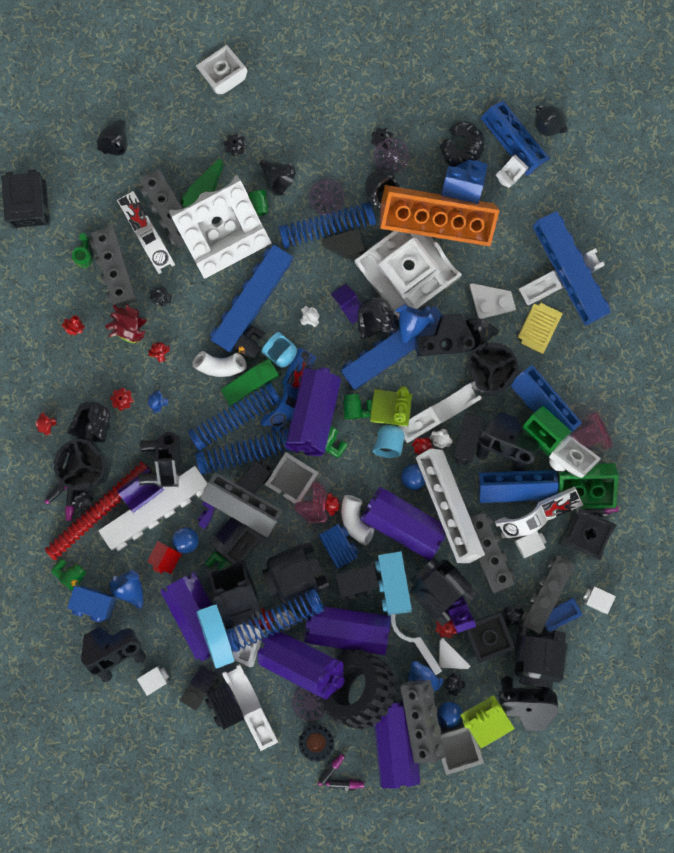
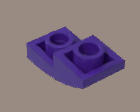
[198,501,216,530]
[447,595,476,633]

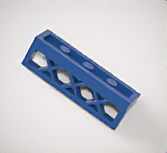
[481,101,550,176]

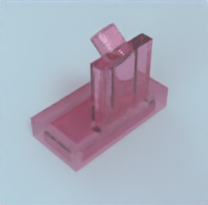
[572,411,614,450]
[295,482,327,523]

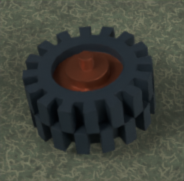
[299,725,334,762]

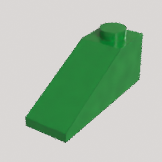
[181,159,224,208]
[221,359,279,406]

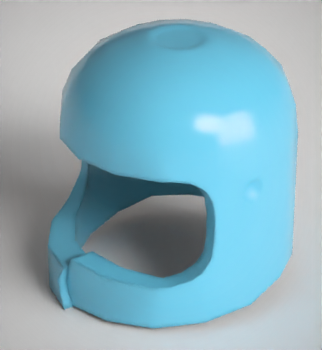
[262,332,297,367]
[373,424,405,458]

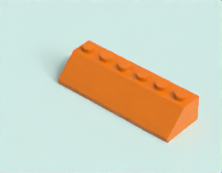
[380,185,500,246]

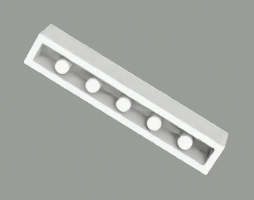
[416,449,485,563]
[99,466,207,551]

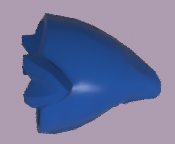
[395,304,434,344]
[109,569,143,609]
[408,661,444,692]

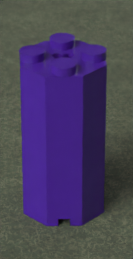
[285,367,341,456]
[360,486,446,561]
[160,572,226,662]
[304,604,391,655]
[257,630,344,699]
[373,700,421,789]

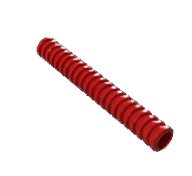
[45,461,152,560]

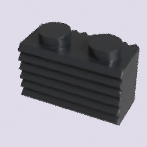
[205,684,244,730]

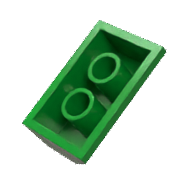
[557,463,619,509]

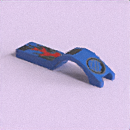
[260,348,317,433]

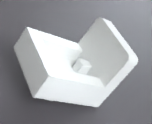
[496,155,529,188]

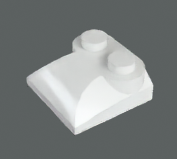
[196,45,248,94]
[549,436,601,478]

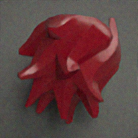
[105,304,147,343]

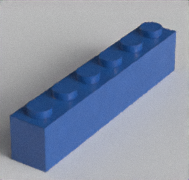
[532,211,611,326]
[210,245,293,354]
[341,306,442,391]

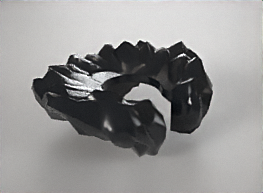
[440,121,485,167]

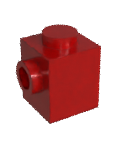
[147,541,182,574]

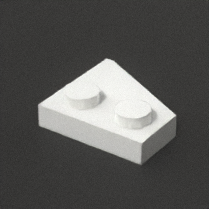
[469,283,516,319]
[233,622,265,667]

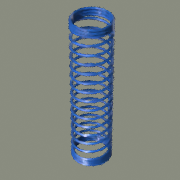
[278,201,376,249]
[187,382,281,451]
[195,428,291,476]
[225,589,324,653]

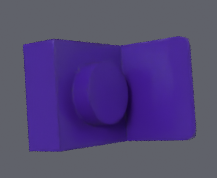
[330,283,361,325]

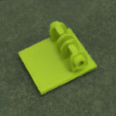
[370,386,412,426]
[460,695,515,748]

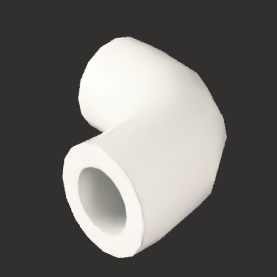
[193,351,247,377]
[341,495,374,545]

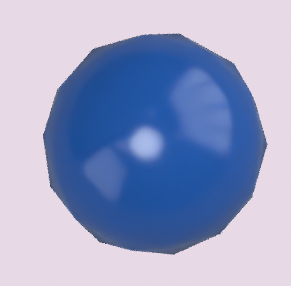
[401,464,426,490]
[172,527,199,554]
[437,702,463,729]

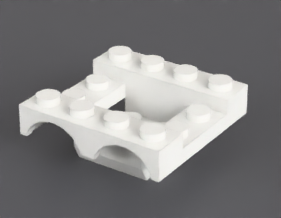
[169,175,271,279]
[355,231,462,320]

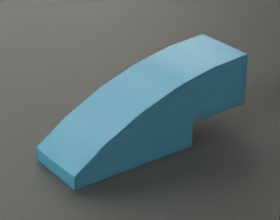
[196,604,235,668]

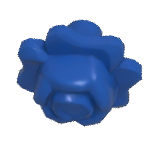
[148,390,168,413]

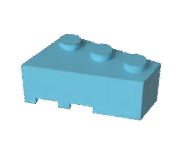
[375,552,412,616]

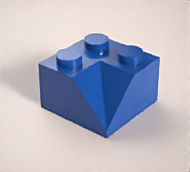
[441,160,488,204]
[67,585,117,622]

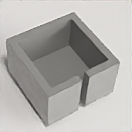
[265,452,319,506]
[440,725,484,775]

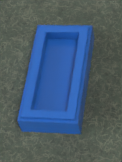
[545,598,583,632]

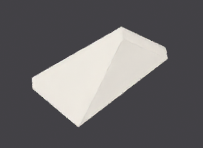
[439,638,470,669]

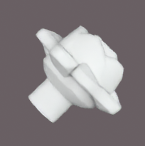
[300,306,319,327]
[429,429,453,448]
[276,609,298,630]

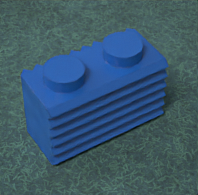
[318,524,359,569]

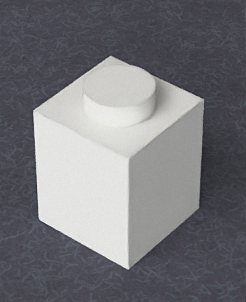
[515,531,546,558]
[583,586,616,614]
[137,666,169,696]

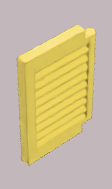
[517,303,563,354]

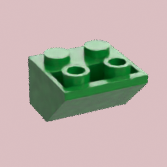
[521,406,571,457]

